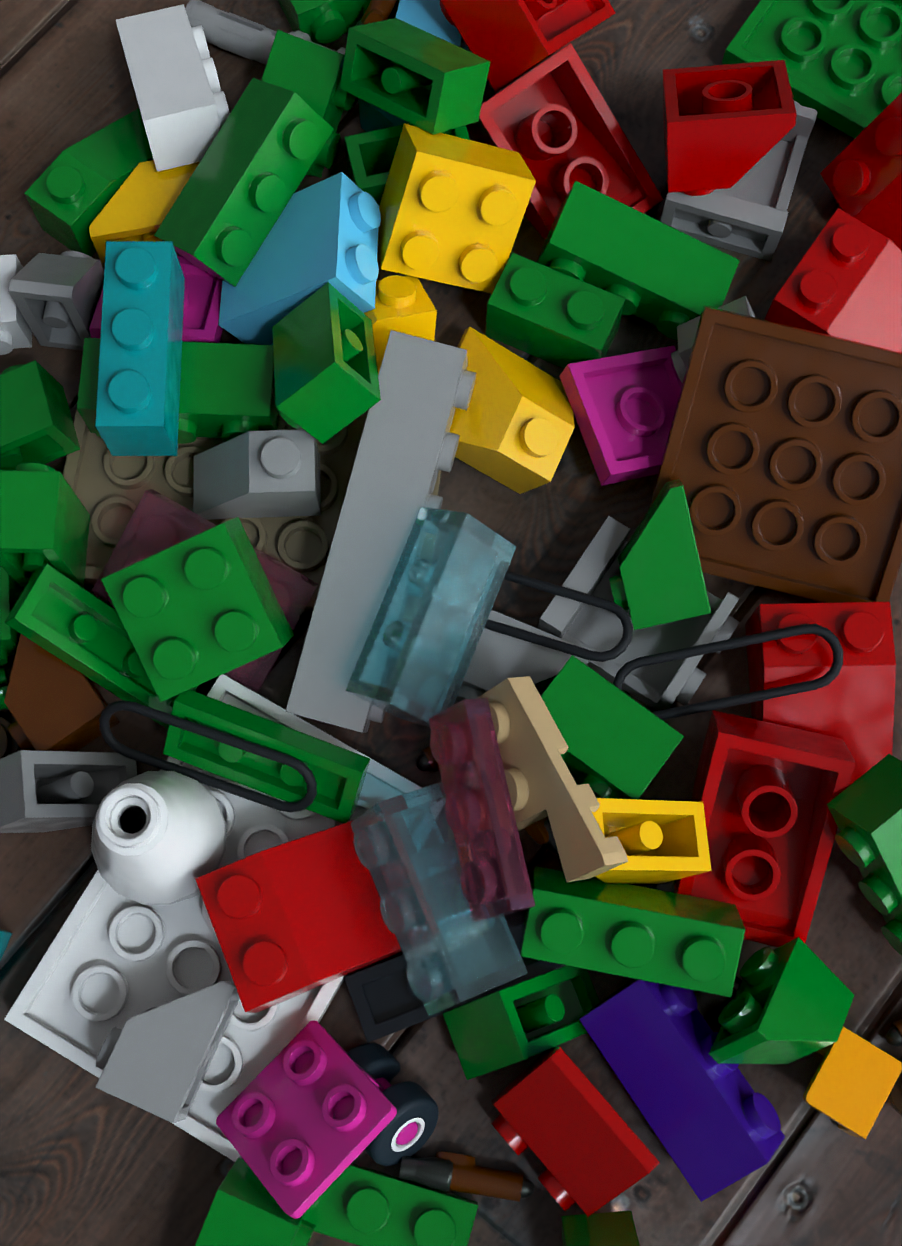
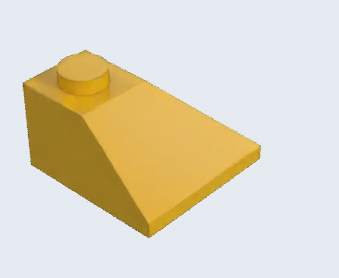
[450,327,575,494]

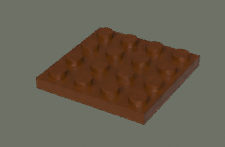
[648,305,902,603]

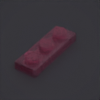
[428,698,535,923]

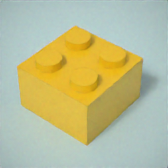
[377,123,536,294]

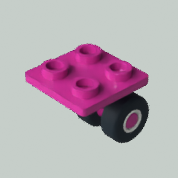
[216,1020,439,1219]

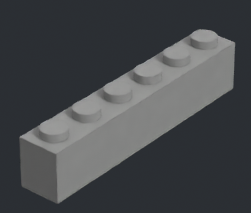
[285,330,477,733]

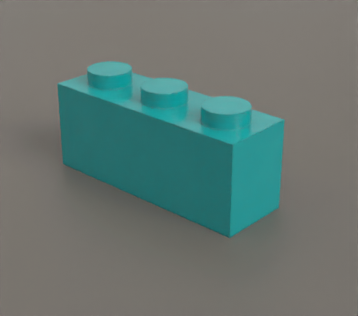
[95,241,185,456]

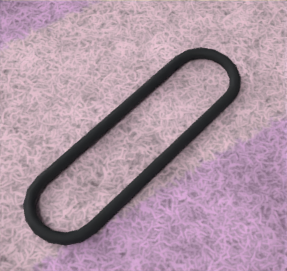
[417,554,633,662]
[612,624,843,720]
[99,700,317,813]

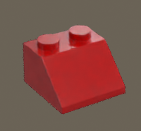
[663,60,796,196]
[491,1047,660,1217]

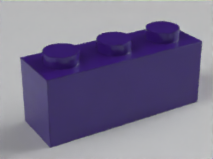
[579,979,785,1202]

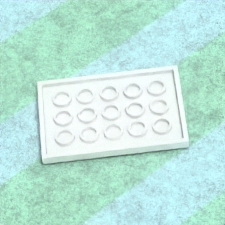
[4,674,444,1162]

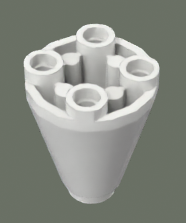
[91,771,226,905]

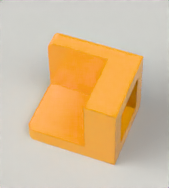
[803,1026,902,1139]

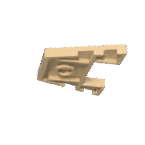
[437,676,628,932]

